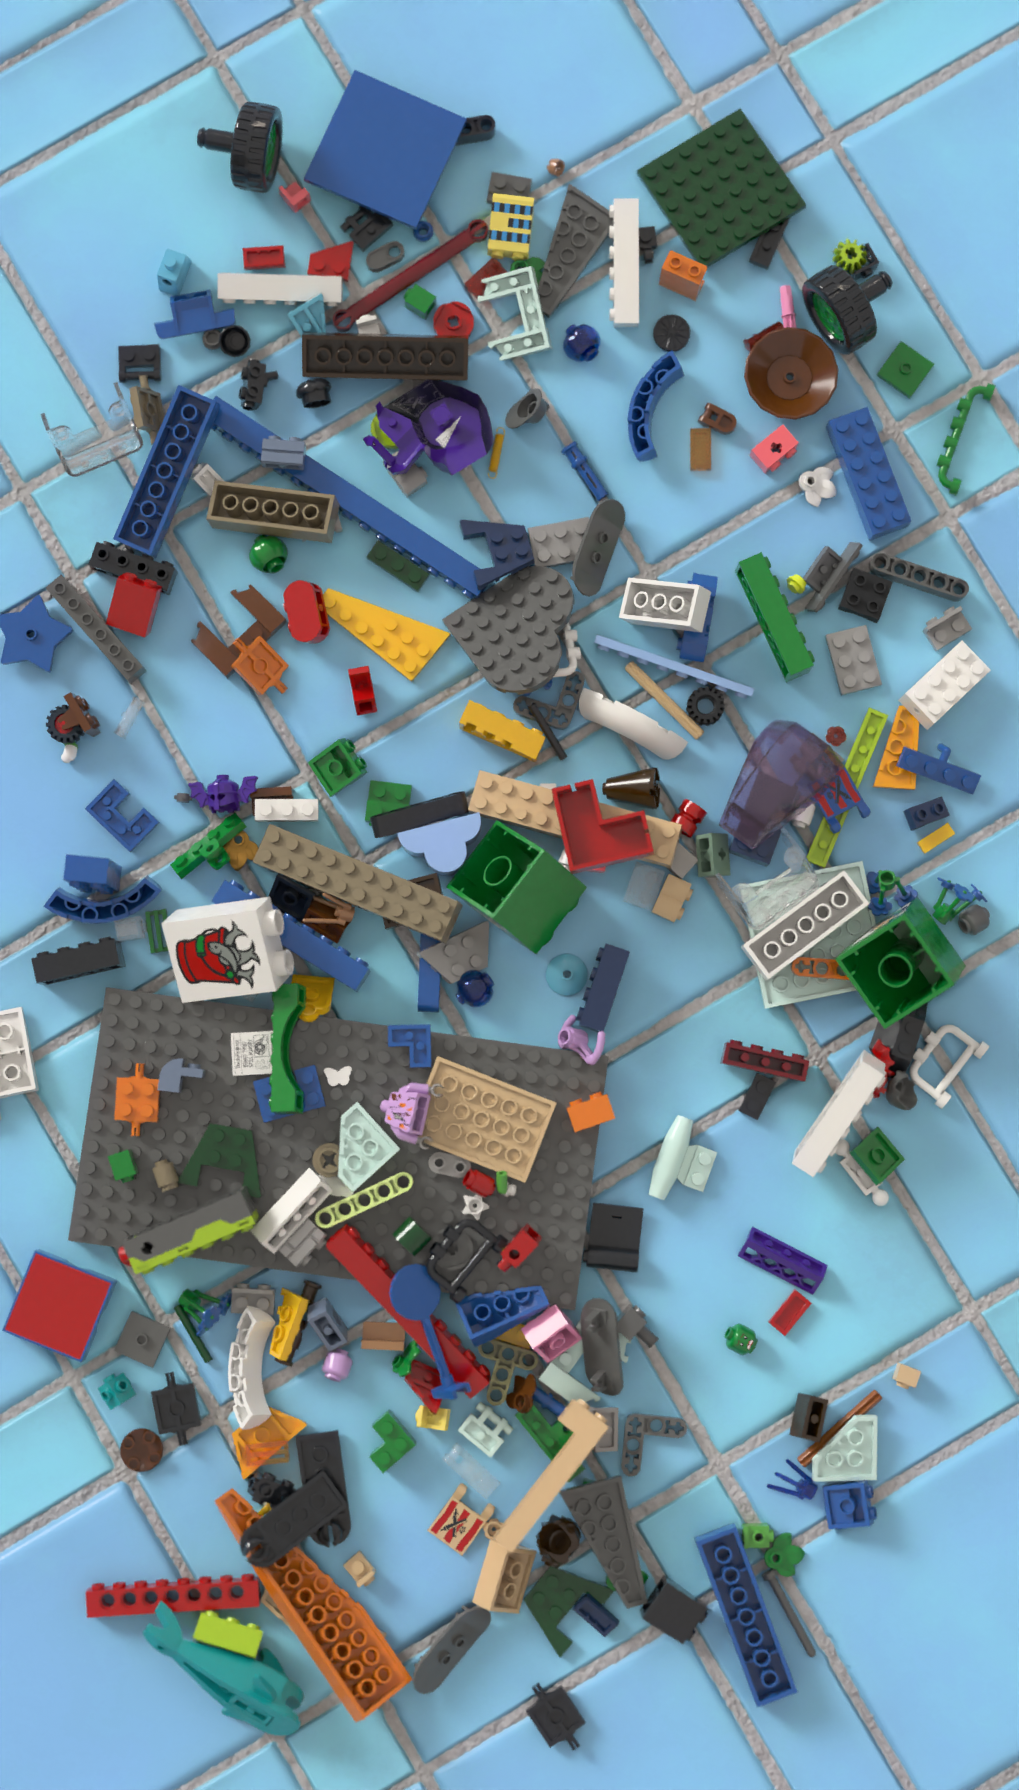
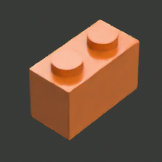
[566,1092,615,1132]

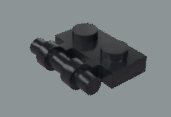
[340,206,393,252]

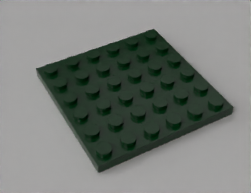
[637,108,806,267]

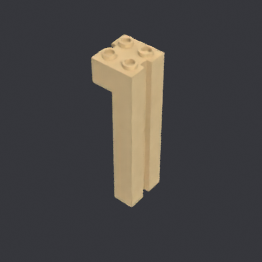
[493,1398,609,1554]

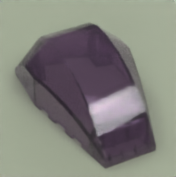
[719,719,844,850]

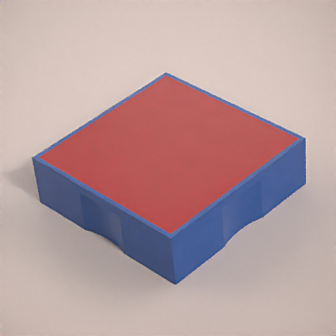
[2,1249,117,1362]

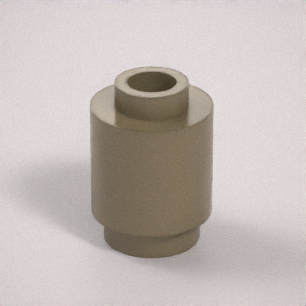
[152,1159,179,1192]

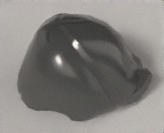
[886,1070,917,1110]

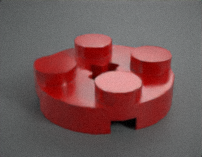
[433,301,474,336]

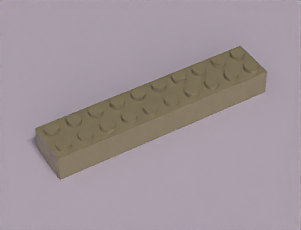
[253,824,463,944]

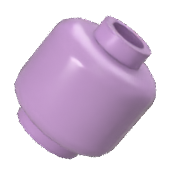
[322,1348,353,1382]

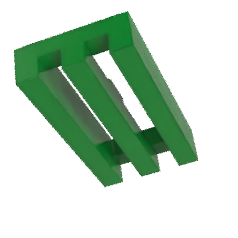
[145,909,168,953]

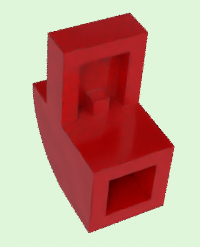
[348,666,377,716]

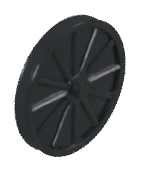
[653,315,690,352]

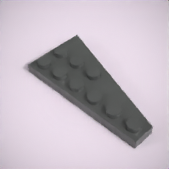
[538,184,613,318]
[559,1475,648,1609]

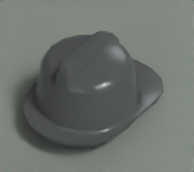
[505,388,550,429]

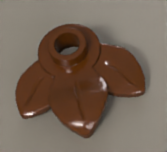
[505,1373,536,1414]

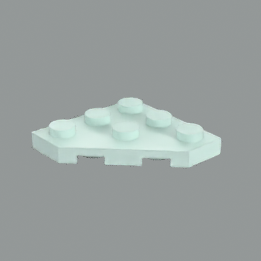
[338,1102,400,1193]
[812,1415,877,1482]

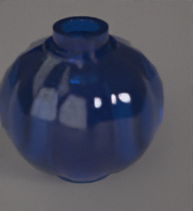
[563,324,601,362]
[455,970,495,1008]

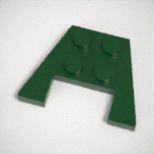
[178,1123,261,1198]
[524,1566,613,1658]

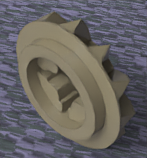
[312,1143,339,1177]

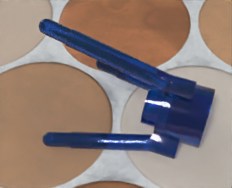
[767,1459,818,1500]

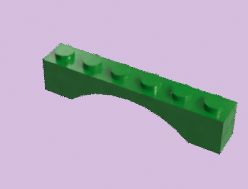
[269,983,306,1114]

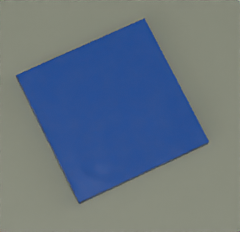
[304,70,467,230]

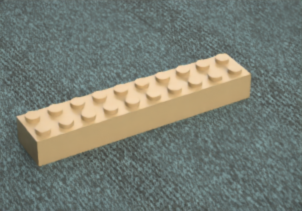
[468,770,682,868]

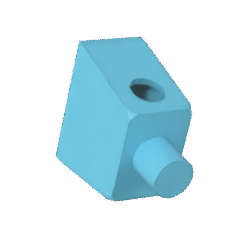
[157,249,192,296]

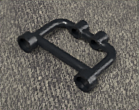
[426,1219,508,1304]

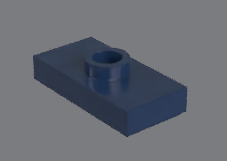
[573,1593,620,1637]

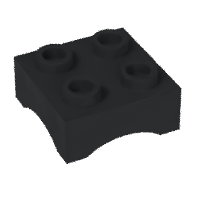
[838,568,893,623]

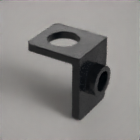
[852,243,879,280]

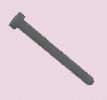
[762,1569,816,1657]

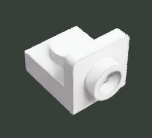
[356,314,381,334]
[190,463,224,496]

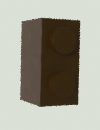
[789,1393,829,1442]

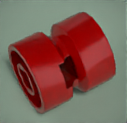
[670,799,707,838]

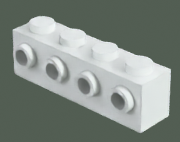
[250,1168,333,1253]

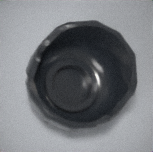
[219,325,251,357]

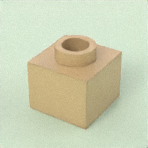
[892,1362,921,1389]

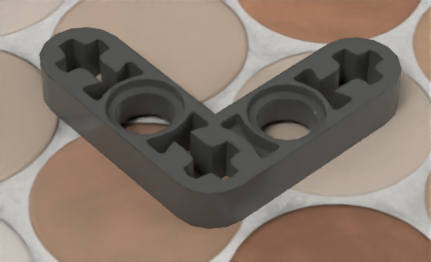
[513,671,585,730]
[621,1413,687,1477]

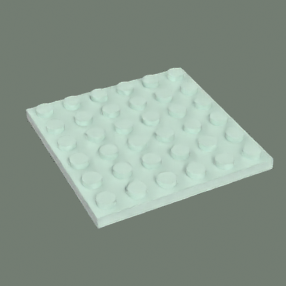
[739,861,876,1009]

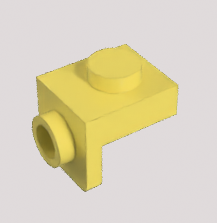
[415,1405,451,1431]

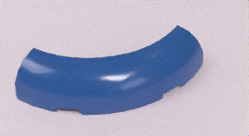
[628,350,684,461]
[43,875,162,923]

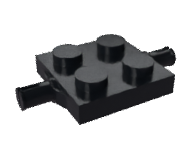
[151,1372,202,1446]
[526,1683,586,1750]

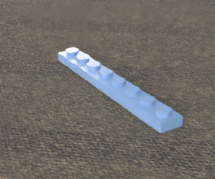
[594,635,754,699]

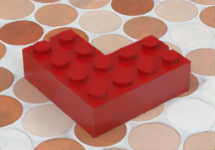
[552,779,655,874]

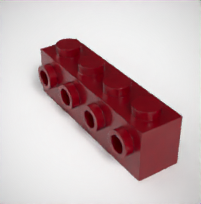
[720,1040,809,1082]

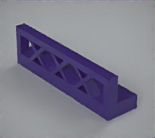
[738,1227,828,1295]

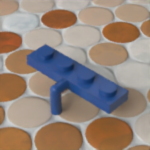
[896,743,981,795]

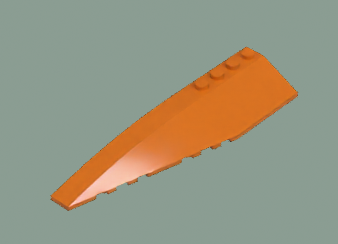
[214,1488,412,1722]

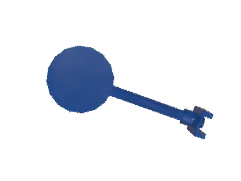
[389,1264,472,1400]

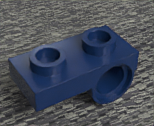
[903,796,950,831]

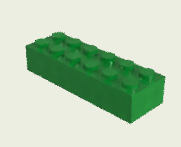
[735,552,815,683]

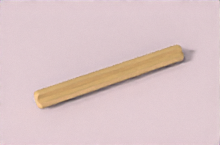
[625,661,704,739]

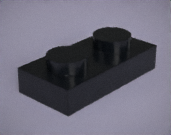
[738,1073,776,1120]

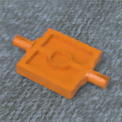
[231,636,289,696]
[114,1063,160,1136]

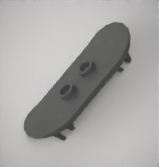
[570,499,625,597]
[580,1298,624,1396]
[413,1606,491,1694]

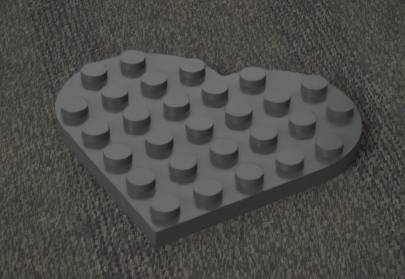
[442,566,575,695]

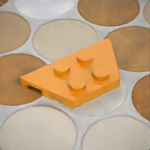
[232,1406,307,1480]

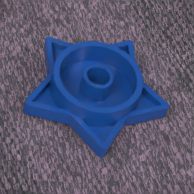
[0,594,73,673]

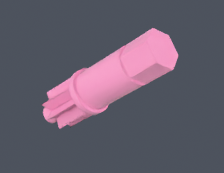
[780,285,796,328]

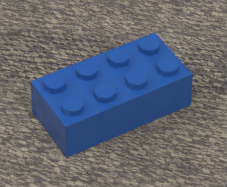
[63,854,122,895]

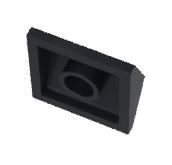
[268,873,315,923]

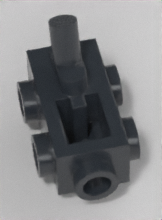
[239,359,278,411]
[247,1471,296,1508]

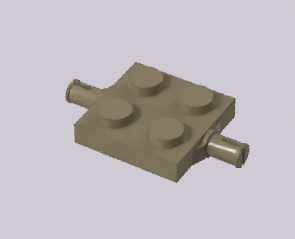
[129,375,164,445]

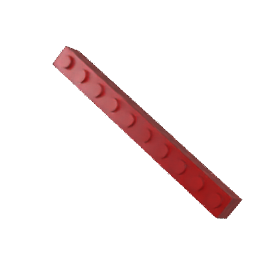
[325,1223,490,1399]

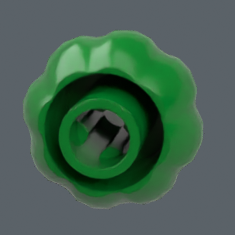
[249,535,288,574]

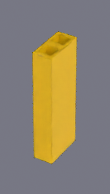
[917,823,955,854]

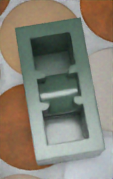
[695,833,731,878]

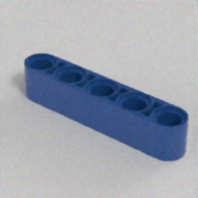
[418,934,441,1013]

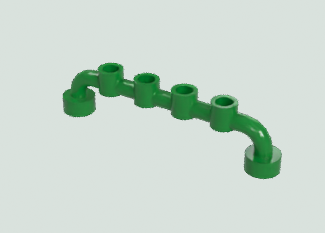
[936,383,996,496]

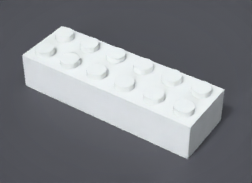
[741,870,870,981]
[792,1050,886,1177]

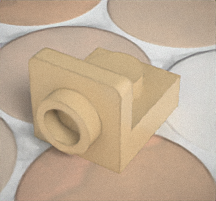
[343,1550,376,1587]

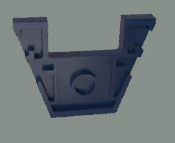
[460,520,534,590]

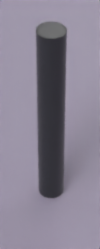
[528,703,567,761]

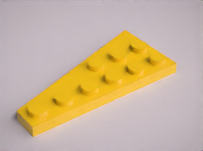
[323,588,451,682]

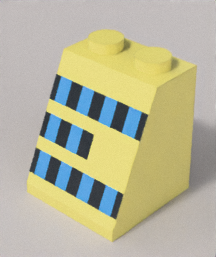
[488,193,534,261]

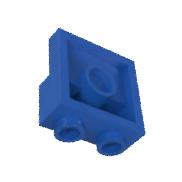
[822,1480,877,1529]

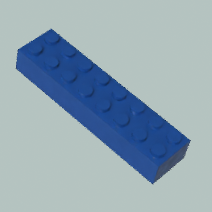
[113,385,221,558]
[212,880,371,992]
[694,1523,797,1708]

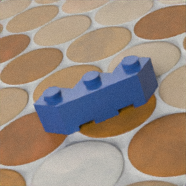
[676,573,718,662]

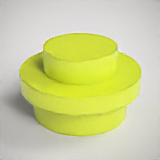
[787,574,806,594]

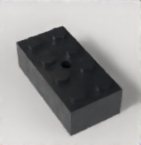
[31,937,126,985]

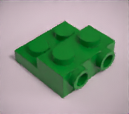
[307,738,368,797]
[365,780,412,826]

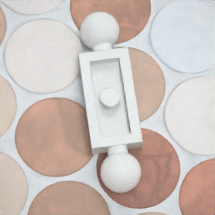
[835,1139,889,1206]

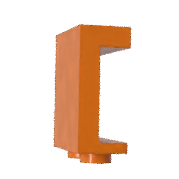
[658,250,707,301]

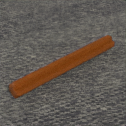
[797,1390,882,1467]

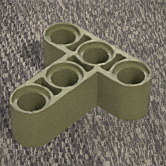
[478,1339,538,1406]

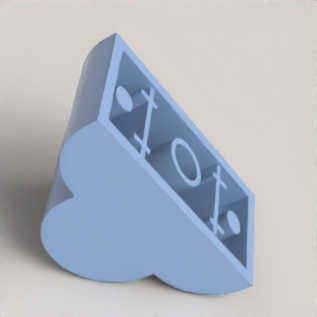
[397,812,481,876]

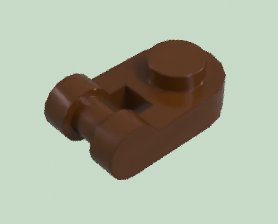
[698,403,737,435]

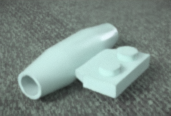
[648,1115,717,1200]

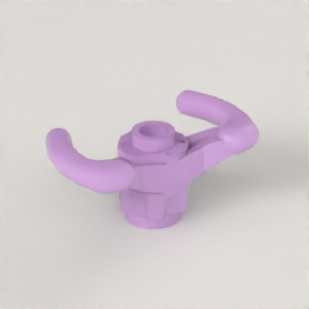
[558,1015,605,1065]

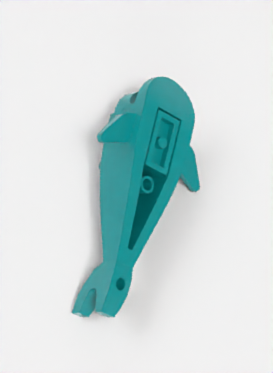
[142,1601,304,1736]

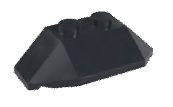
[869,1002,928,1079]

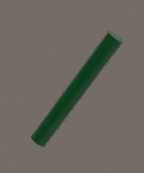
[173,1304,212,1363]

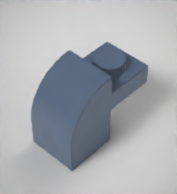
[158,1058,206,1093]

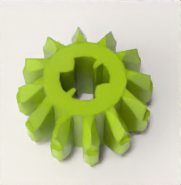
[832,239,867,275]

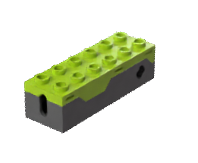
[118,1185,260,1275]

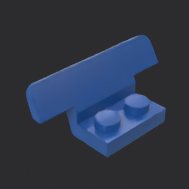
[154,289,235,339]

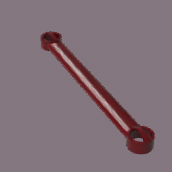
[333,219,488,332]

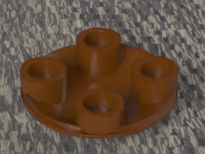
[120,1428,163,1472]

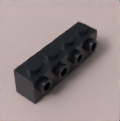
[88,541,178,595]

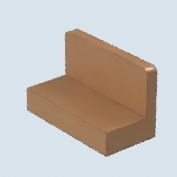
[361,1321,405,1351]

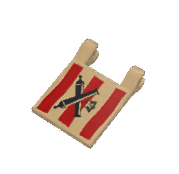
[427,1483,495,1556]

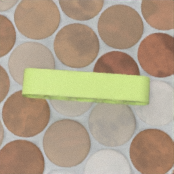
[315,1172,414,1228]

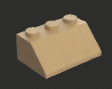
[472,1539,537,1614]

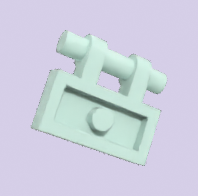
[458,1401,514,1458]

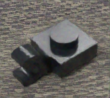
[639,226,657,264]

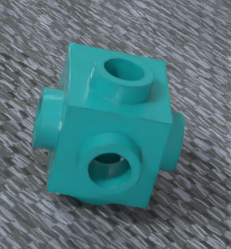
[98,1373,136,1410]

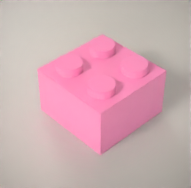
[521,1304,582,1363]

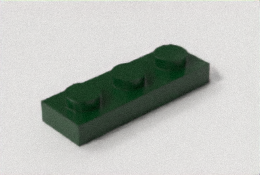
[366,540,430,592]

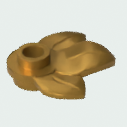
[222,830,258,871]

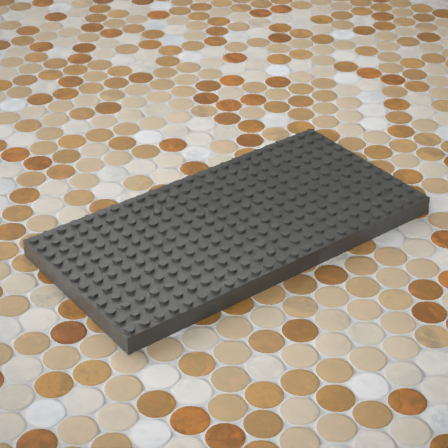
[68,987,609,1310]

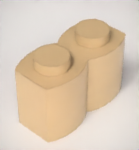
[651,874,693,923]

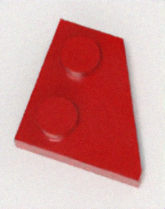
[307,241,354,282]
[404,1359,442,1415]

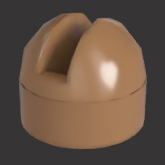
[547,159,564,176]

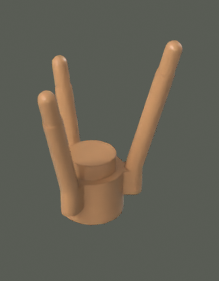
[303,892,355,926]

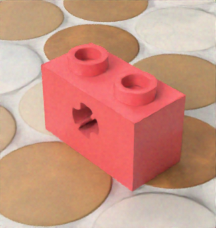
[750,424,799,474]

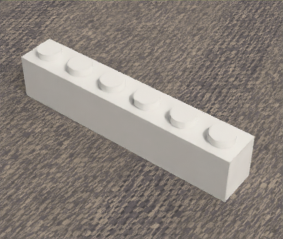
[609,198,639,327]
[218,273,343,306]

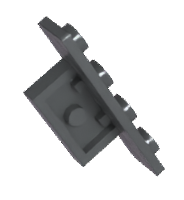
[803,542,863,612]

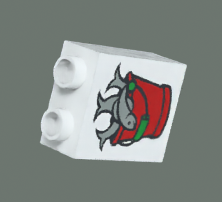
[161,897,294,1003]

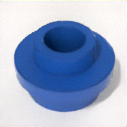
[413,221,434,242]

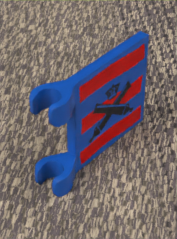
[807,765,871,834]

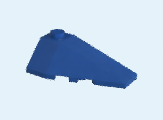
[455,1286,550,1347]

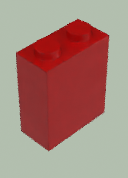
[106,573,162,638]

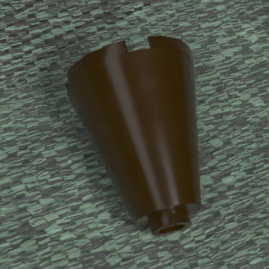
[602,767,660,809]

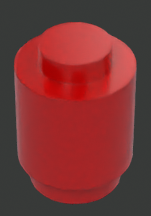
[462,1169,496,1198]

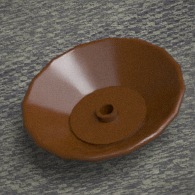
[744,327,839,420]

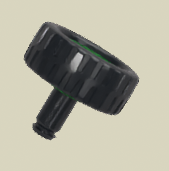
[197,102,283,193]
[802,265,893,355]

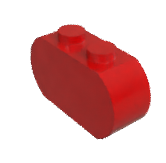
[283,580,330,644]

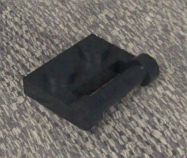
[118,344,161,383]

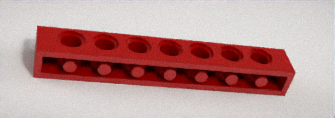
[86,1574,261,1618]

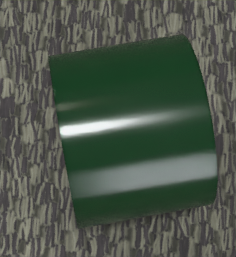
[392,1216,432,1256]

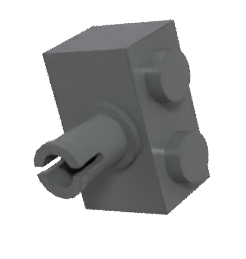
[617,1304,659,1348]

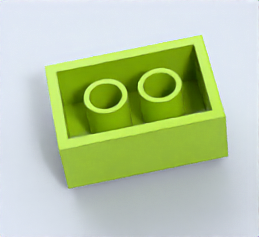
[193,1611,263,1660]

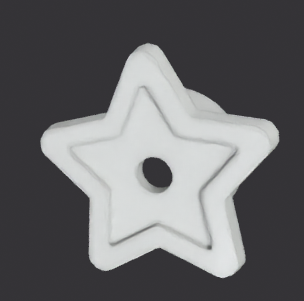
[462,1194,489,1220]

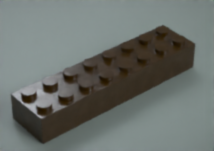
[302,332,469,381]

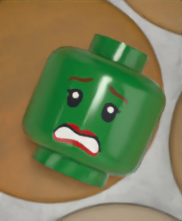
[724,1324,757,1355]

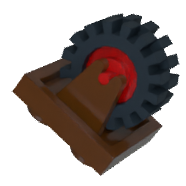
[46,692,101,744]

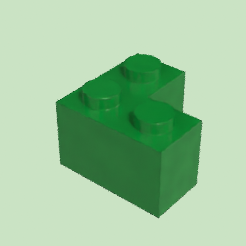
[369,1409,417,1473]

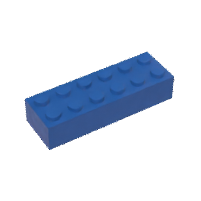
[826,407,911,541]

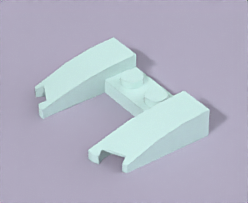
[478,266,552,361]
[538,1320,631,1403]

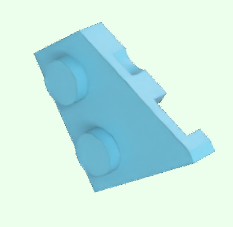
[288,293,327,337]

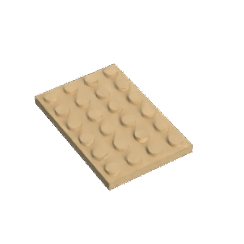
[418,1056,556,1183]

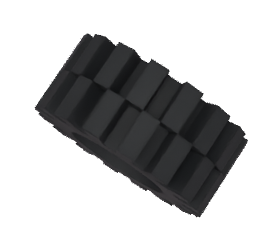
[686,686,725,726]

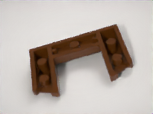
[191,585,287,679]

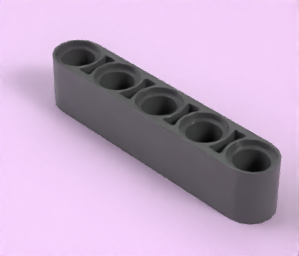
[869,553,969,602]

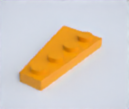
[873,705,919,790]

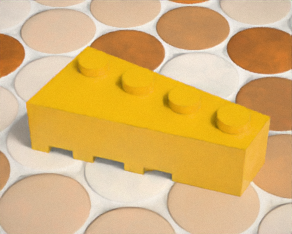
[459,700,546,762]

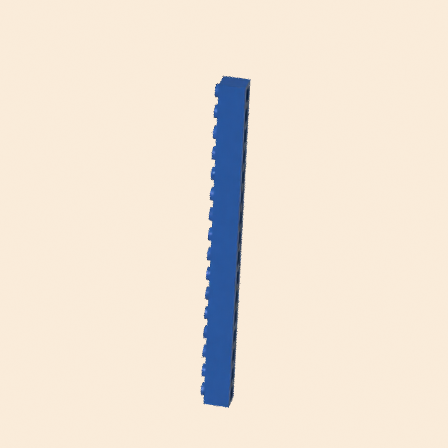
[211,396,488,600]

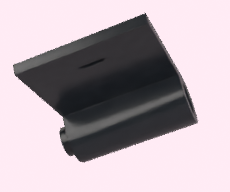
[582,1203,643,1273]

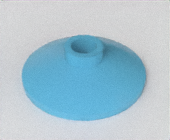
[546,954,588,996]

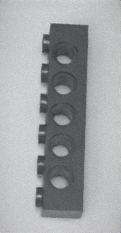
[46,575,146,684]

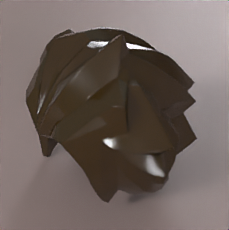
[536,1514,581,1567]

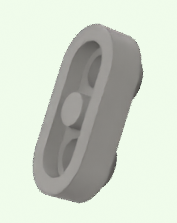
[429,1152,471,1178]

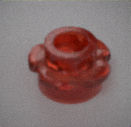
[826,726,846,746]

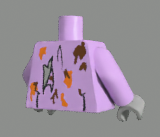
[380,1083,444,1150]

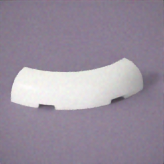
[579,688,688,760]
[228,1306,276,1430]

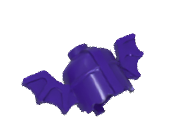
[188,775,258,813]

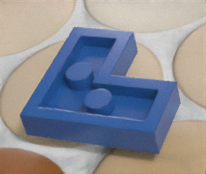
[388,1024,431,1068]

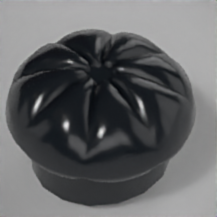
[296,378,332,408]

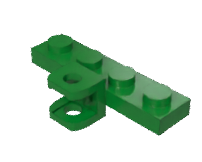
[170,813,247,879]
[515,1404,585,1482]

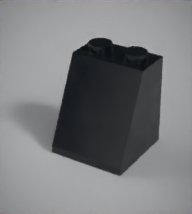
[640,1575,708,1644]

